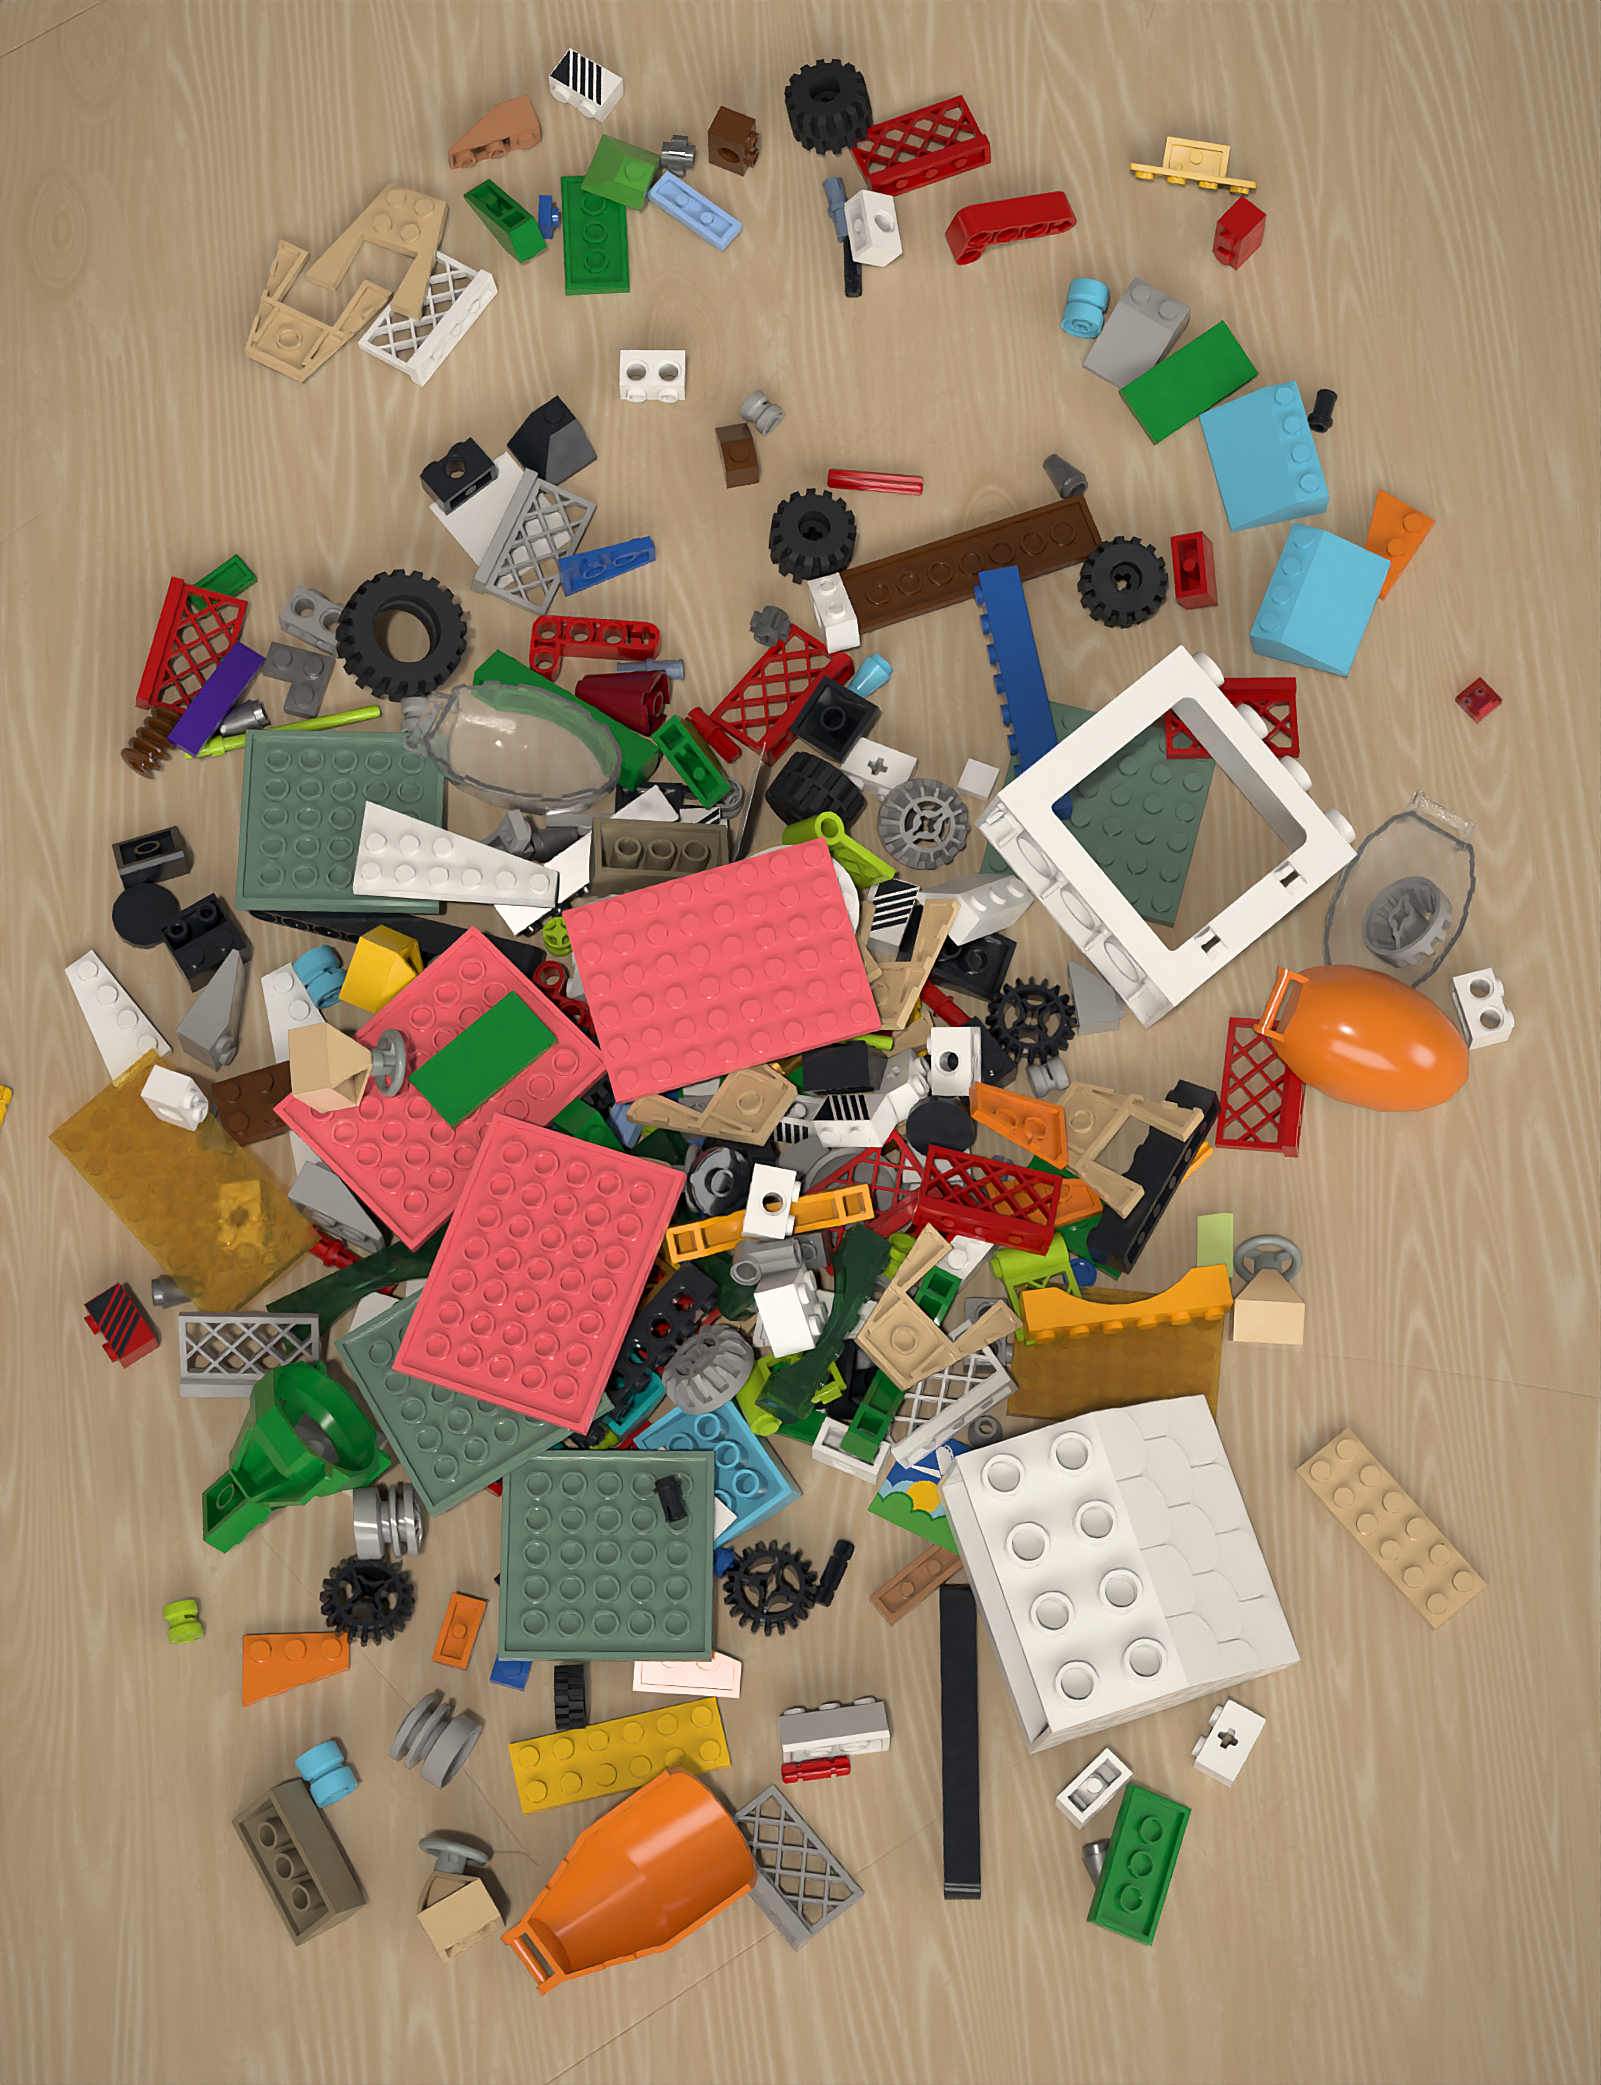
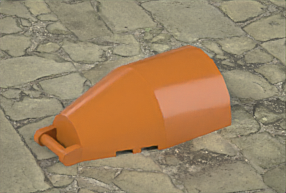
[500,1766,758,1996]

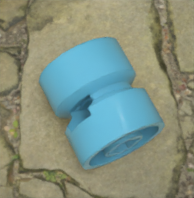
[1061,278,1110,338]
[293,945,346,1009]
[295,1740,359,1808]

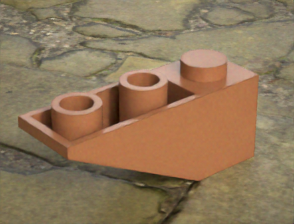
[448,94,541,170]

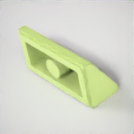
[1197,1212,1233,1285]

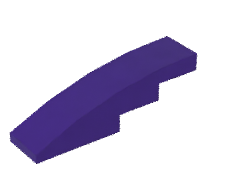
[167,641,266,759]

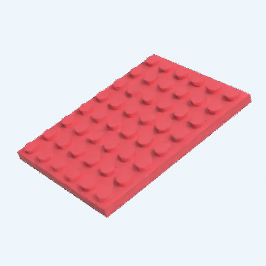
[562,837,882,1105]
[273,925,608,1253]
[392,1112,687,1436]

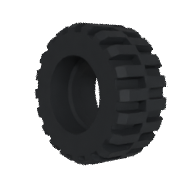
[335,569,467,702]

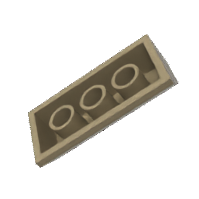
[589,817,729,897]
[231,1779,366,1946]

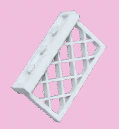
[358,250,498,387]
[883,1319,1019,1469]

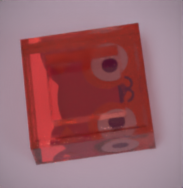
[1455,677,1503,724]

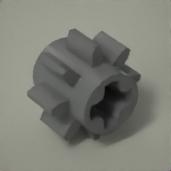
[661,135,696,176]
[750,606,791,647]

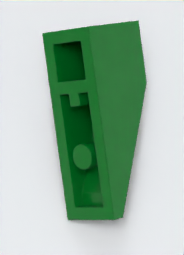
[463,179,547,263]
[651,714,732,810]

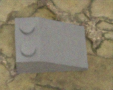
[1082,277,1191,389]
[176,948,246,1072]
[287,1161,388,1260]

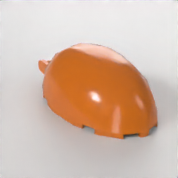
[1252,964,1469,1112]

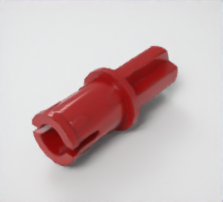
[685,707,741,763]
[919,979,971,1027]

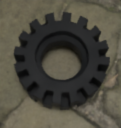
[554,1665,586,1730]

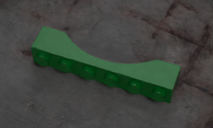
[471,649,660,792]
[839,1266,962,1463]

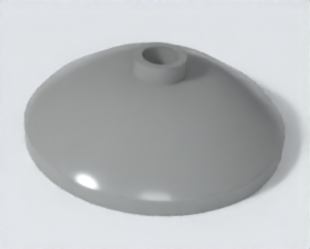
[800,1147,902,1246]

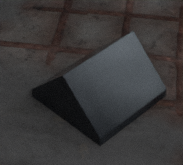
[788,675,880,764]
[112,826,190,890]

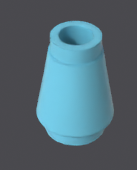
[847,653,894,698]

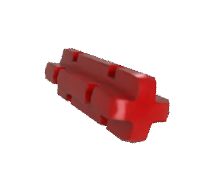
[781,1755,851,1784]

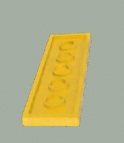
[508,1696,731,1816]

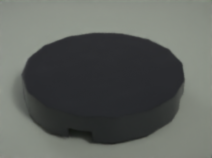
[112,883,179,949]
[906,1095,974,1159]
[686,1147,752,1217]

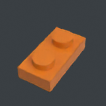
[432,1593,487,1671]

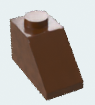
[715,423,759,489]

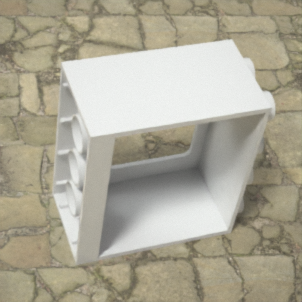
[974,645,1358,1030]

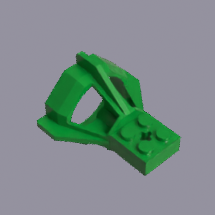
[202,1360,391,1554]

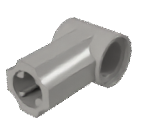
[730,1238,803,1285]

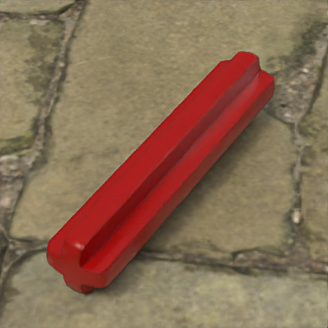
[827,468,924,495]

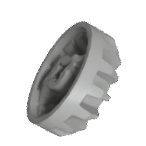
[877,778,970,869]
[1362,876,1453,967]
[662,1324,754,1415]

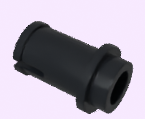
[1307,389,1338,433]
[653,1476,688,1523]

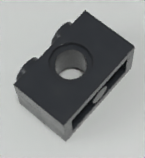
[419,437,498,516]

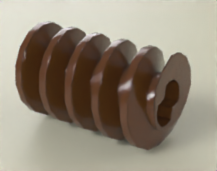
[121,706,182,779]

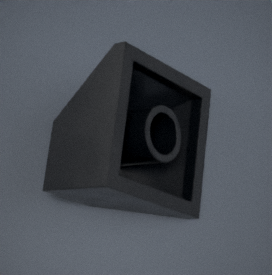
[507,395,597,495]

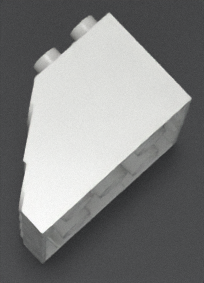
[936,1394,1300,1755]

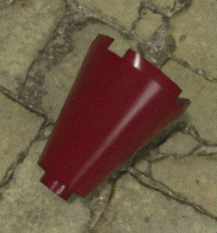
[575,671,671,736]

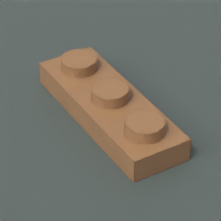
[869,1544,964,1627]

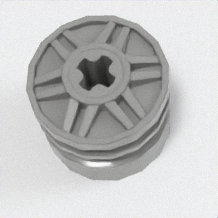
[353,1483,423,1561]
[389,1693,482,1790]

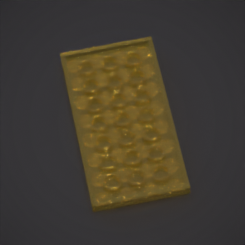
[48,1048,322,1325]

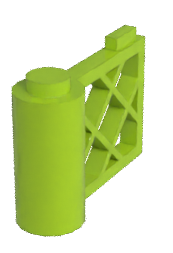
[782,812,896,890]
[988,1232,1083,1348]
[735,1335,847,1436]

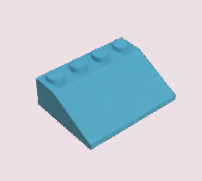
[1199,381,1329,532]
[1249,523,1391,677]
[633,1396,803,1552]

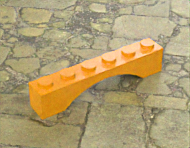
[662,1182,875,1264]
[1018,1264,1233,1344]

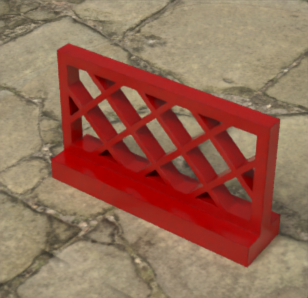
[848,95,991,197]
[135,576,248,716]
[709,623,855,767]
[1163,677,1300,759]
[1215,1017,1306,1158]
[800,1129,944,1277]
[911,1144,1063,1257]

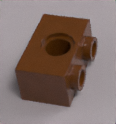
[708,106,760,177]

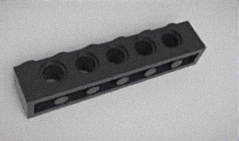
[567,1260,721,1450]

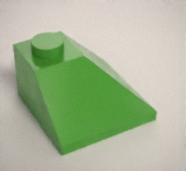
[581,134,661,211]

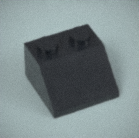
[814,1338,894,1424]

